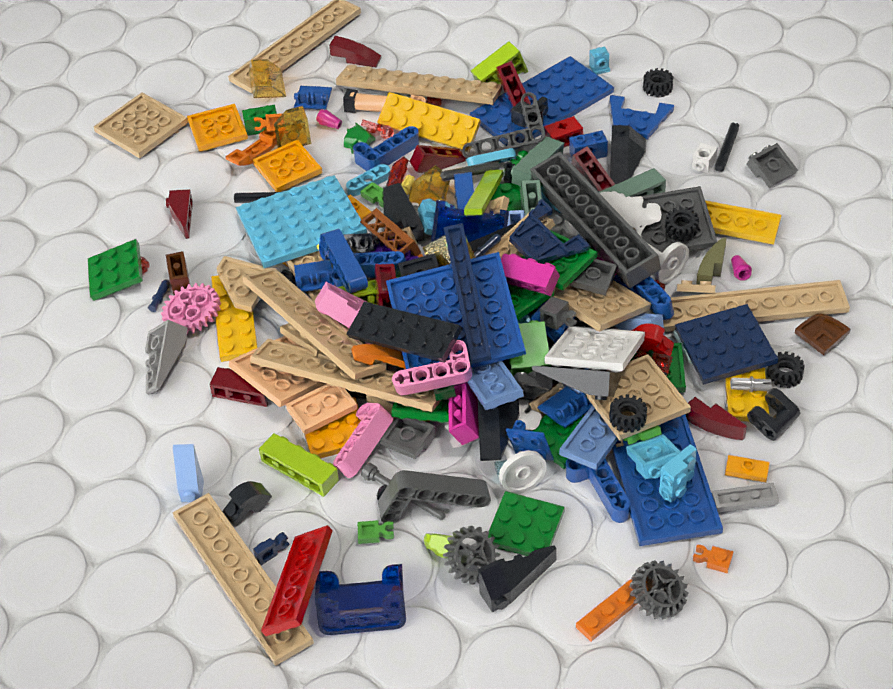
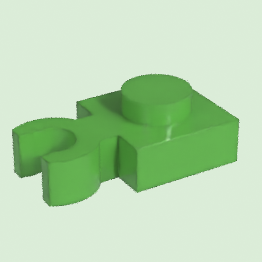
[360,182,384,208]
[623,425,661,445]
[357,520,394,544]

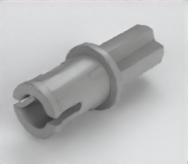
[730,376,772,392]

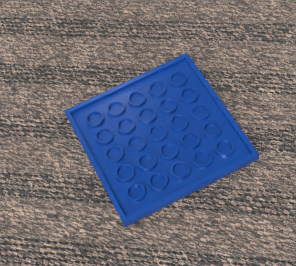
[386,252,526,382]

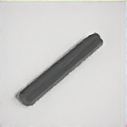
[440,161,501,181]

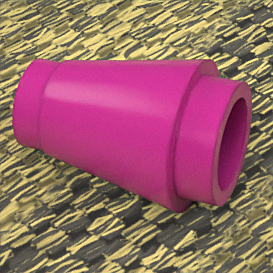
[316,109,342,129]
[731,255,752,281]

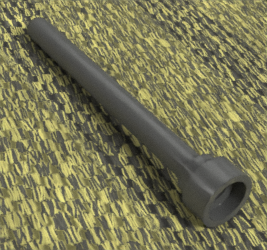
[361,463,446,520]

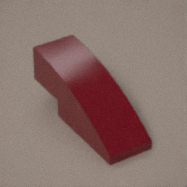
[329,36,381,68]
[375,264,396,308]
[685,397,747,440]

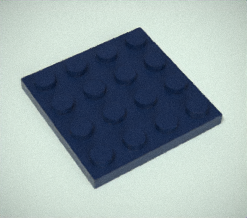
[675,304,778,385]

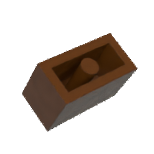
[165,251,191,295]

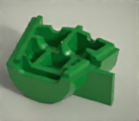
[344,123,376,154]

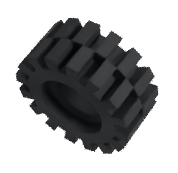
[643,68,674,97]
[665,206,699,241]
[767,351,805,388]
[609,394,647,433]

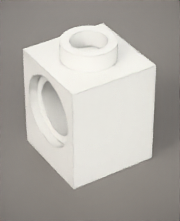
[692,143,717,173]

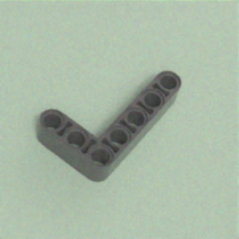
[462,92,545,159]
[378,470,491,523]

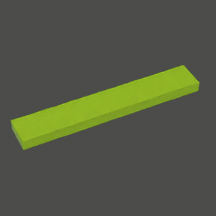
[464,170,504,216]

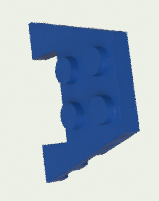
[610,95,674,140]

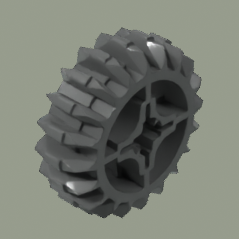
[443,526,501,585]
[629,560,689,620]

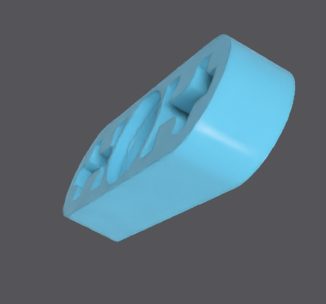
[466,148,517,166]
[346,164,391,196]

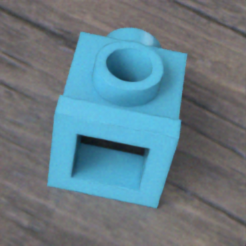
[589,46,610,75]

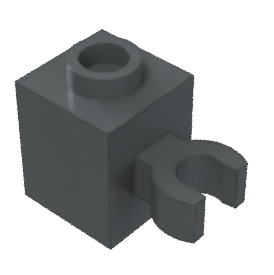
[540,297,577,330]

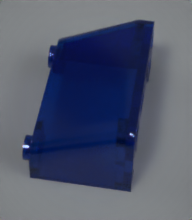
[430,200,509,251]
[315,564,406,635]

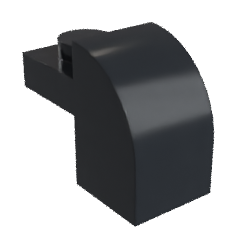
[511,96,549,128]
[222,481,272,526]

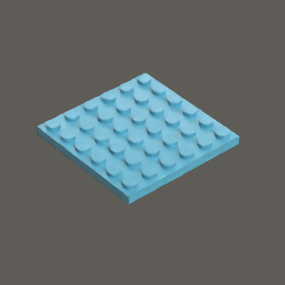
[236,175,367,269]

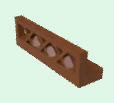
[360,208,422,256]

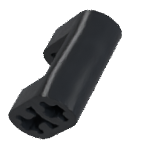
[747,388,801,441]

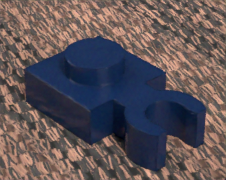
[253,532,290,566]

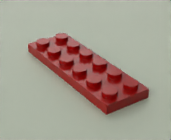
[261,525,333,636]

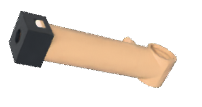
[343,89,426,113]

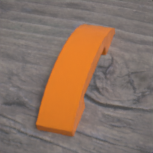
[225,128,283,166]
[351,344,406,369]

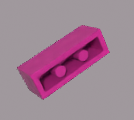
[501,253,560,296]
[449,382,479,445]

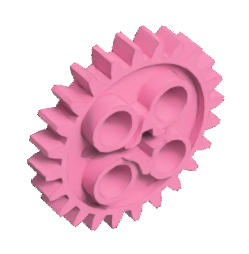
[161,283,221,335]

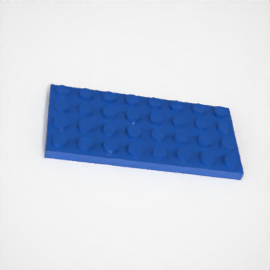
[470,56,614,150]
[612,414,723,546]

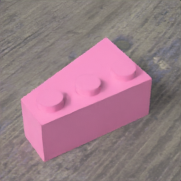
[315,282,366,328]

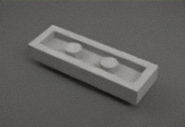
[712,482,779,512]

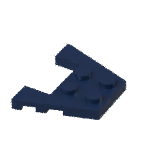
[509,199,590,263]

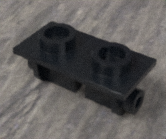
[343,233,380,252]

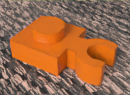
[254,113,284,132]
[693,545,734,573]

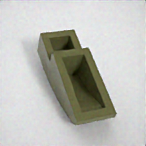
[696,237,727,285]

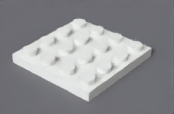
[545,326,645,372]

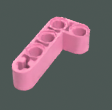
[392,340,472,395]
[333,403,393,478]

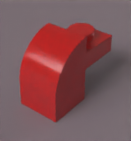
[631,323,674,360]

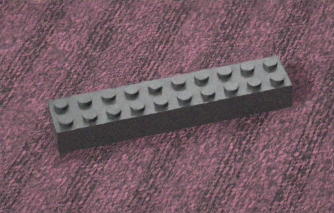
[530,152,661,288]

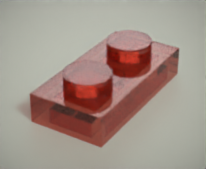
[386,156,409,186]

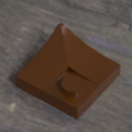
[794,313,851,355]

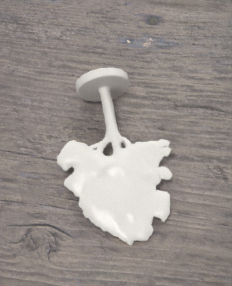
[565,191,689,284]
[444,398,547,493]

